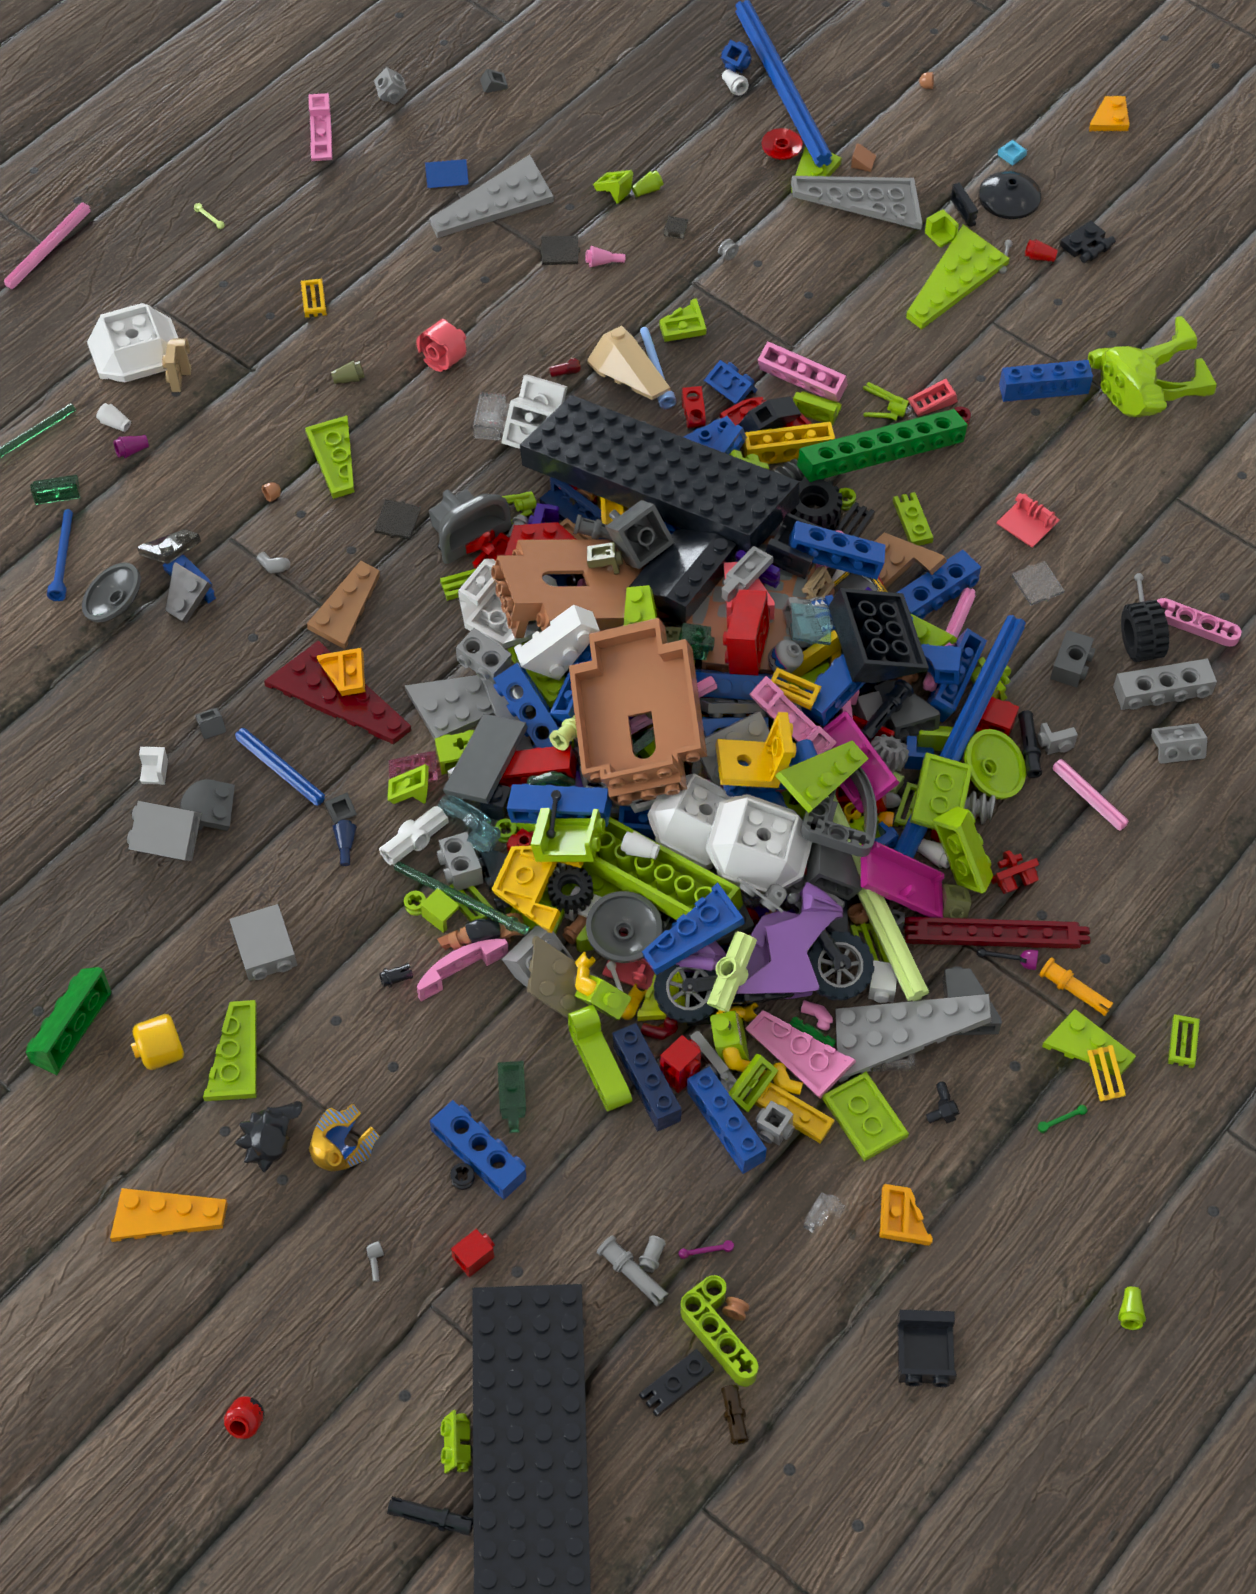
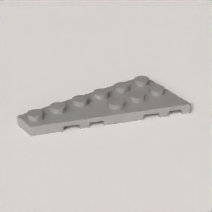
[405,675,495,740]

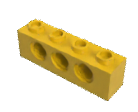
[742,422,835,464]

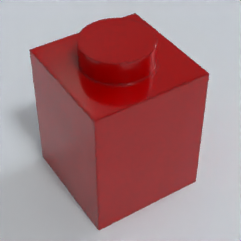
[451,1229,495,1278]

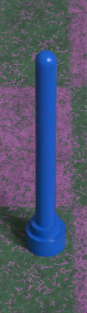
[47,509,73,601]

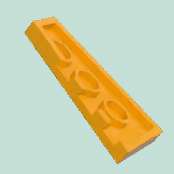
[110,1188,228,1242]

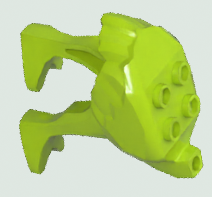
[1088,316,1216,417]

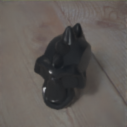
[236,1101,303,1173]

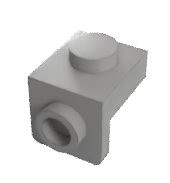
[1037,723,1078,755]

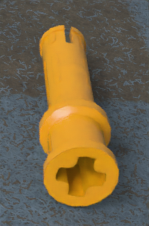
[1039,957,1114,1017]

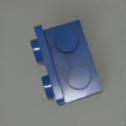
[704,360,757,405]

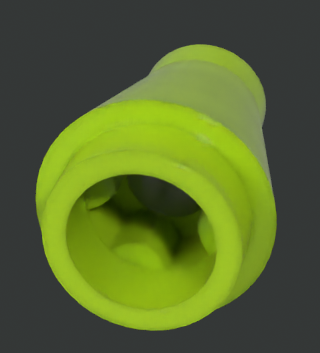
[631,170,664,197]
[1118,1287,1146,1330]

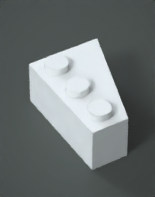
[514,605,600,680]

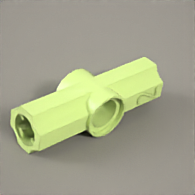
[707,931,757,1012]

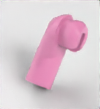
[800,1000,833,1031]

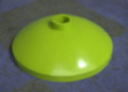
[964,729,1026,799]

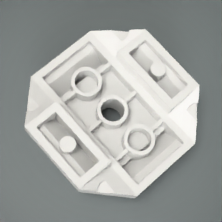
[87,303,178,382]
[458,559,558,649]
[647,773,739,870]
[706,794,812,895]

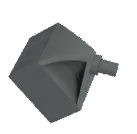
[605,500,675,569]

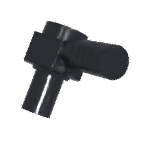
[926,1081,960,1124]

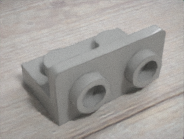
[1151,723,1207,764]

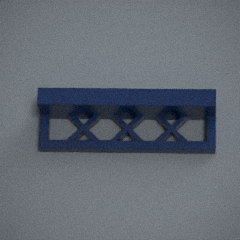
[540,477,603,539]

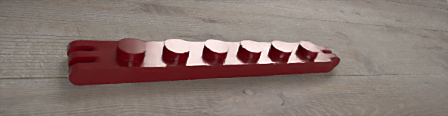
[904,917,1091,949]

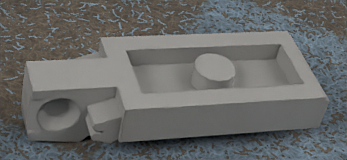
[721,546,773,602]
[690,1031,737,1092]

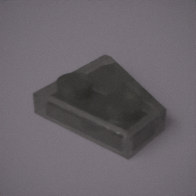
[137,529,201,564]

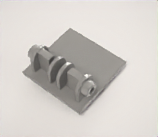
[737,877,787,913]

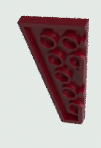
[264,641,411,745]

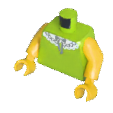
[574,951,647,1020]
[710,1003,766,1080]

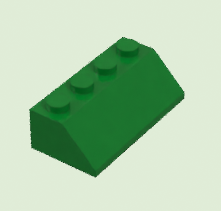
[26,967,112,1075]

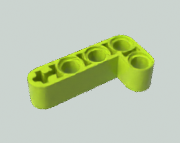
[568,1005,632,1112]
[680,1275,758,1387]

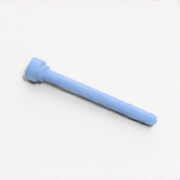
[640,327,676,409]

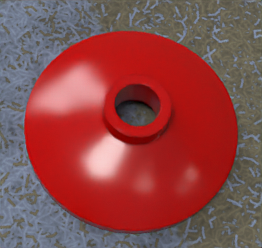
[762,128,803,160]

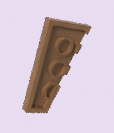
[307,561,380,649]

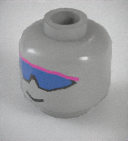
[768,640,804,673]

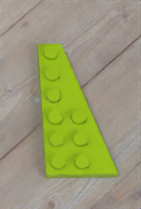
[906,225,1010,330]

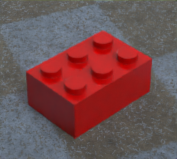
[723,589,770,676]

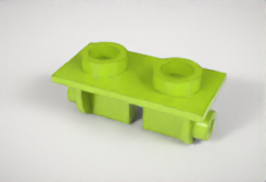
[441,1410,471,1474]

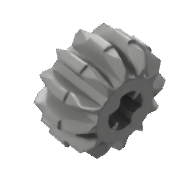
[871,734,909,773]

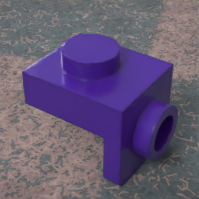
[528,503,560,524]

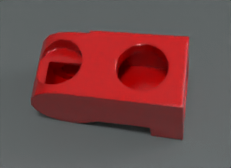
[681,386,706,429]

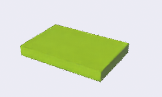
[910,752,973,830]
[822,1072,909,1161]

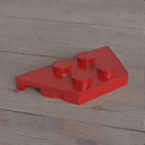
[505,522,576,555]

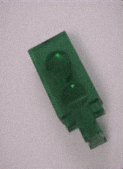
[498,1061,526,1133]

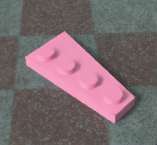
[745,1010,856,1099]

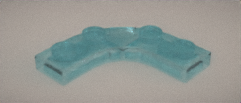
[438,795,501,852]

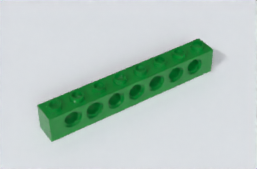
[797,409,968,482]

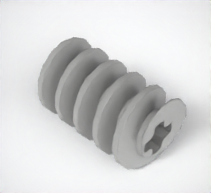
[964,791,996,825]

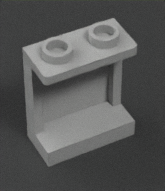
[127,801,201,861]
[230,904,297,981]

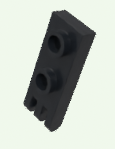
[639,1349,714,1417]

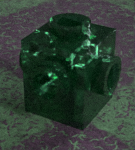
[678,623,715,660]

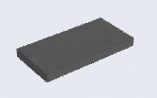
[443,714,528,804]

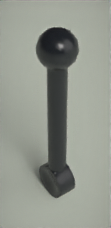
[546,790,562,839]

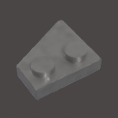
[166,562,211,624]

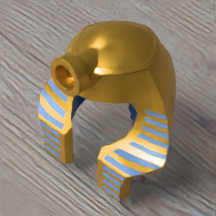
[309,1104,380,1172]

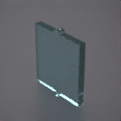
[790,603,831,645]

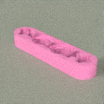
[1157,598,1241,647]

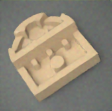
[162,338,191,392]

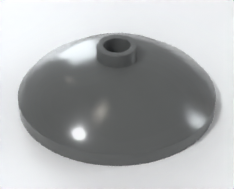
[82,563,141,622]
[586,891,662,963]

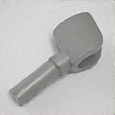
[367,1241,384,1282]

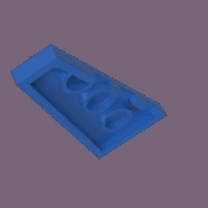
[642,883,745,975]

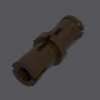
[721,1385,749,1445]

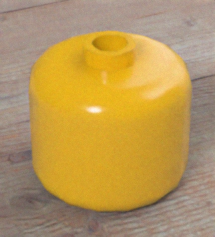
[131,1014,184,1070]

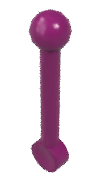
[678,1240,734,1259]

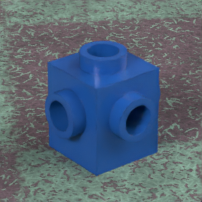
[721,40,751,73]

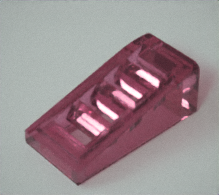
[389,751,438,781]

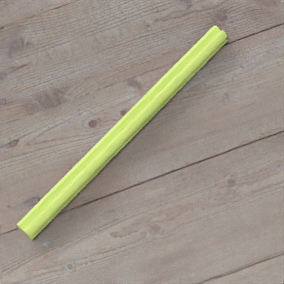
[826,796,929,1001]

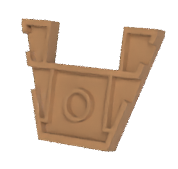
[874,532,947,588]

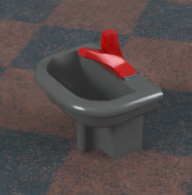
[429,489,512,564]

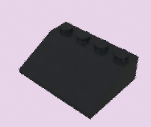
[629,529,737,624]
[828,588,929,683]

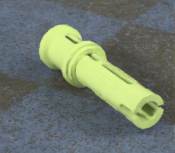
[549,715,578,750]

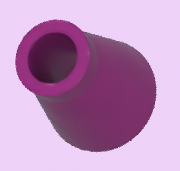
[114,435,149,458]

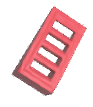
[907,379,958,417]

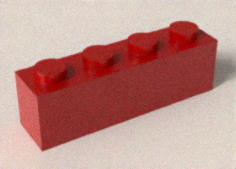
[499,745,577,787]

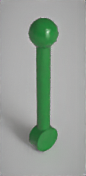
[1038,1105,1088,1133]

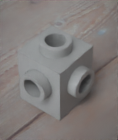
[374,67,407,105]
[755,1101,795,1145]

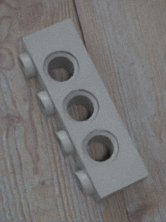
[1113,658,1217,710]

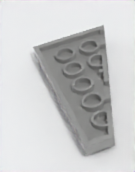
[430,155,554,238]
[791,176,923,230]
[836,994,992,1083]

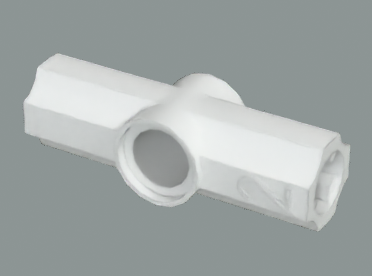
[379,806,449,865]

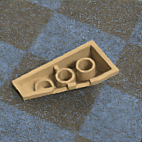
[587,326,670,400]

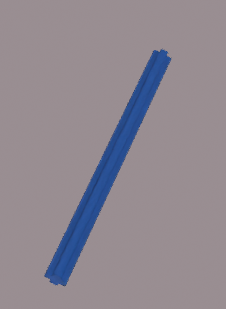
[735,0,832,168]
[894,615,1026,858]

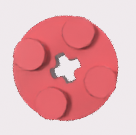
[416,319,466,372]

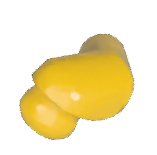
[772,1062,803,1095]

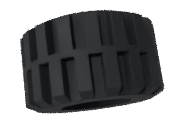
[790,477,842,531]
[1121,600,1169,662]

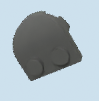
[180,779,235,831]

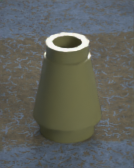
[331,360,365,384]

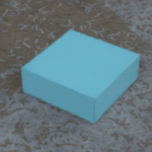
[997,140,1027,166]

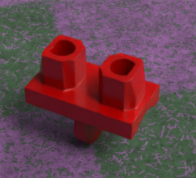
[991,850,1039,894]

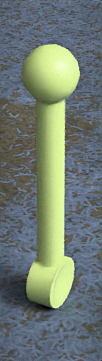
[194,203,225,229]

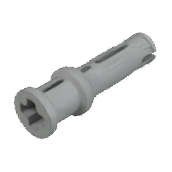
[597,1235,669,1307]

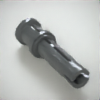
[573,514,613,541]

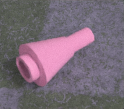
[585,246,625,267]

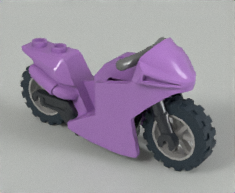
[654,882,874,1023]

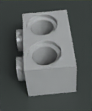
[456,628,511,684]
[437,832,484,892]

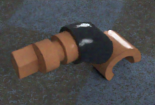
[437,913,527,950]

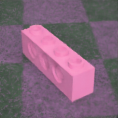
[758,341,847,402]

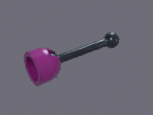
[977,948,1038,970]

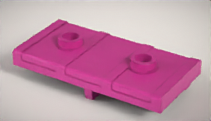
[823,711,900,813]
[861,841,944,918]

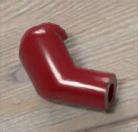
[549,358,581,377]
[641,1017,678,1040]

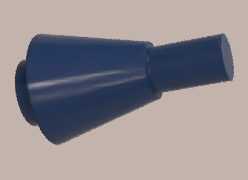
[332,820,357,866]

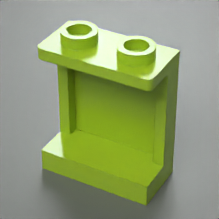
[530,808,605,862]

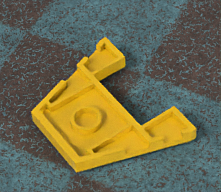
[492,846,584,933]

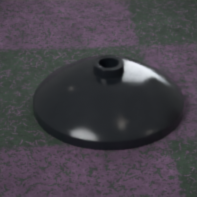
[979,171,1041,219]

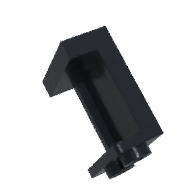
[765,513,822,579]
[897,1309,957,1388]

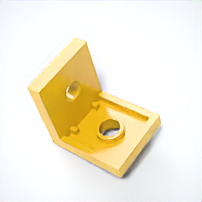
[715,712,796,788]

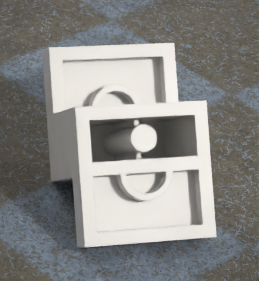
[501,374,568,449]

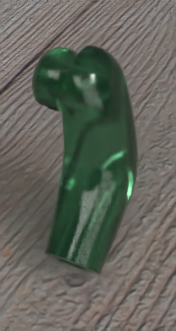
[527,771,575,787]

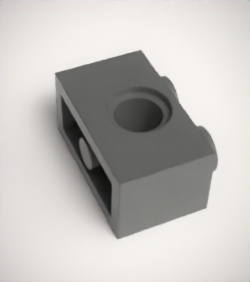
[1050,630,1096,688]

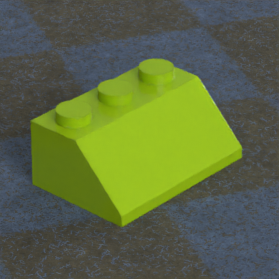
[932,806,993,894]

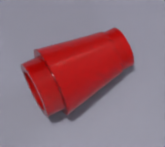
[1024,239,1058,262]

